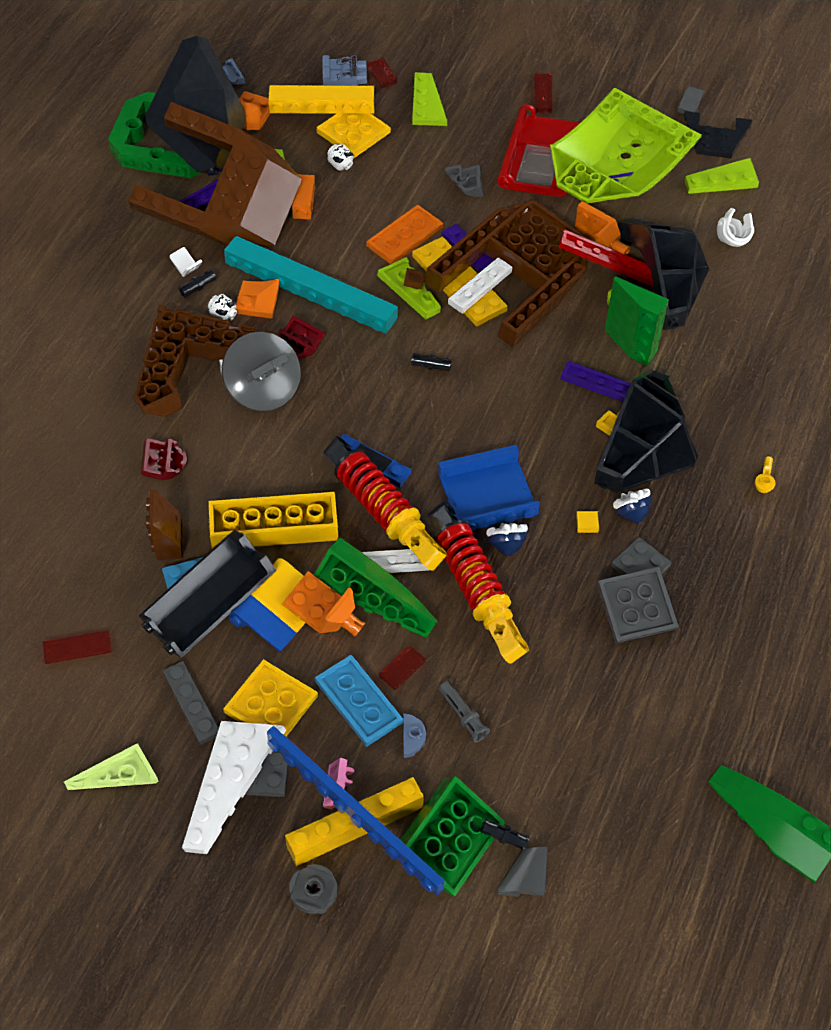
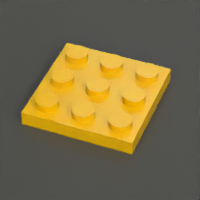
[316,113,391,159]
[223,659,318,737]

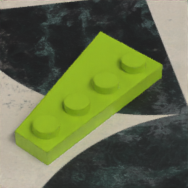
[412,73,447,126]
[685,158,759,194]
[377,257,441,319]

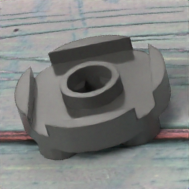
[289,864,338,914]

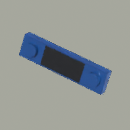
[340,434,411,488]

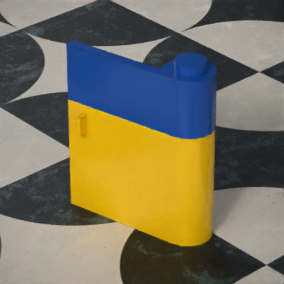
[229,558,305,652]

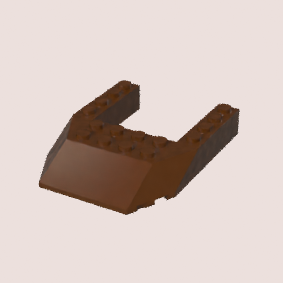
[128,102,302,246]
[424,200,590,347]

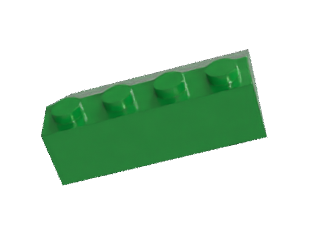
[605,276,669,366]
[400,776,505,896]

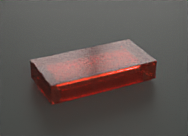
[368,58,397,88]
[379,645,425,690]

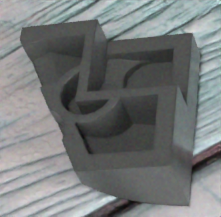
[445,164,484,197]
[498,847,548,897]

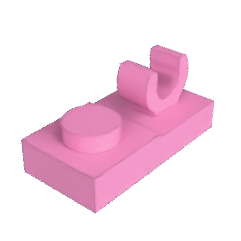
[323,758,354,810]

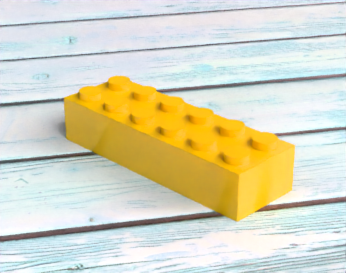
[209,492,338,549]

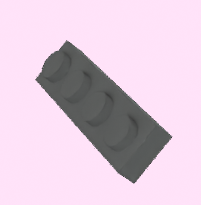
[162,661,219,745]

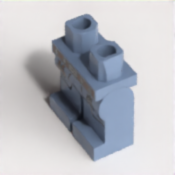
[322,55,367,86]

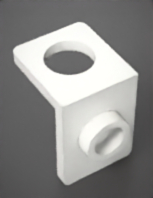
[169,247,202,277]

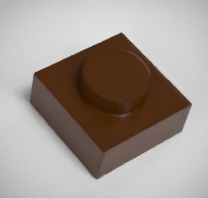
[403,268,425,289]

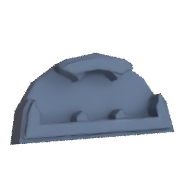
[223,58,245,85]
[403,713,426,758]

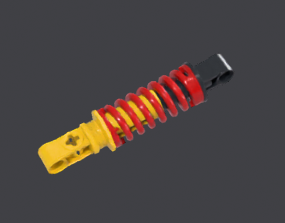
[323,436,447,571]
[428,500,529,664]

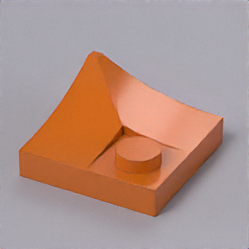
[235,279,280,319]

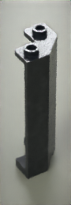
[139,530,277,658]

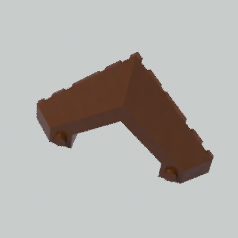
[134,305,276,417]

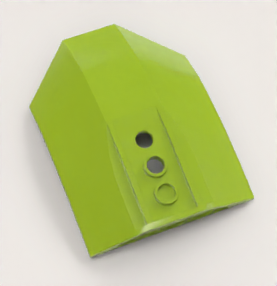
[550,88,701,204]

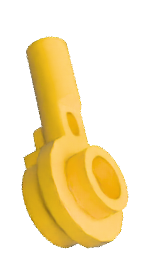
[755,457,775,493]

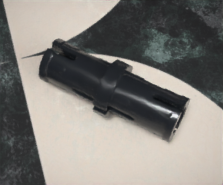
[179,269,216,298]
[411,353,452,371]
[480,818,529,850]

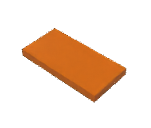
[366,205,444,264]

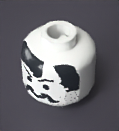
[327,144,354,171]
[208,294,237,321]

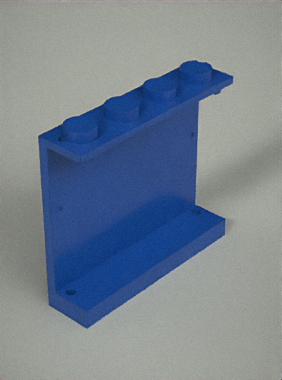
[438,445,540,531]

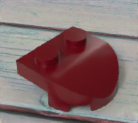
[277,315,326,358]
[141,437,187,480]

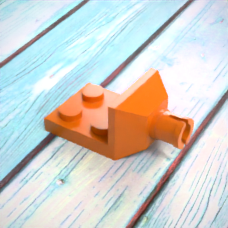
[239,91,271,130]
[575,201,631,256]
[282,571,365,637]

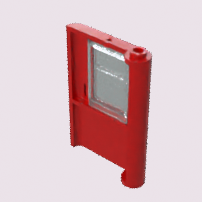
[497,104,581,197]

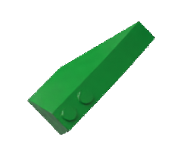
[314,538,437,638]
[708,765,831,883]

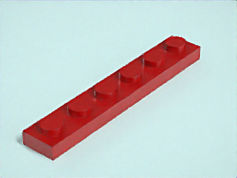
[558,229,654,287]

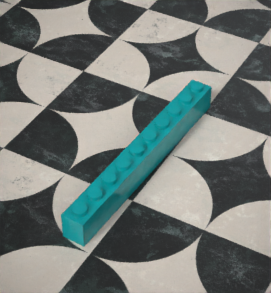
[224,236,398,334]

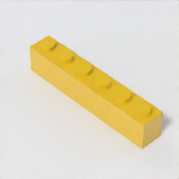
[269,85,374,114]
[285,777,424,866]

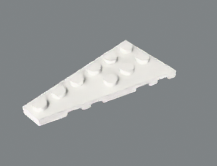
[182,721,286,854]

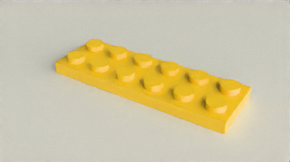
[412,236,508,327]

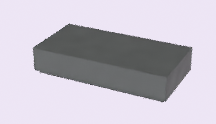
[677,86,704,114]

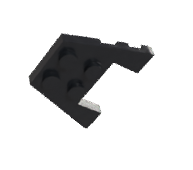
[684,111,752,159]

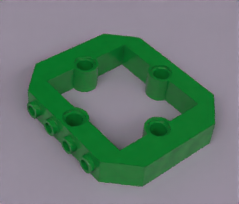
[108,92,202,178]

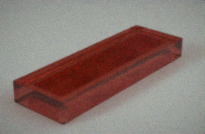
[534,73,552,113]
[43,630,112,664]

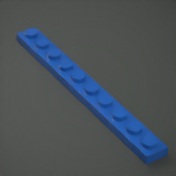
[267,726,445,896]

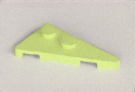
[64,743,158,790]

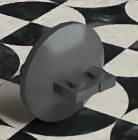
[222,332,301,411]

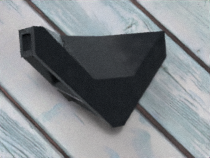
[146,36,246,176]
[616,218,710,330]
[594,369,698,493]

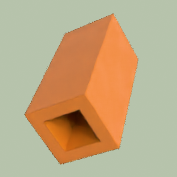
[292,174,315,219]

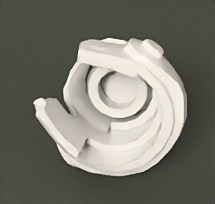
[717,208,754,247]

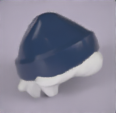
[613,488,652,523]
[486,523,528,556]

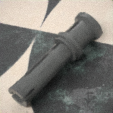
[438,681,490,742]

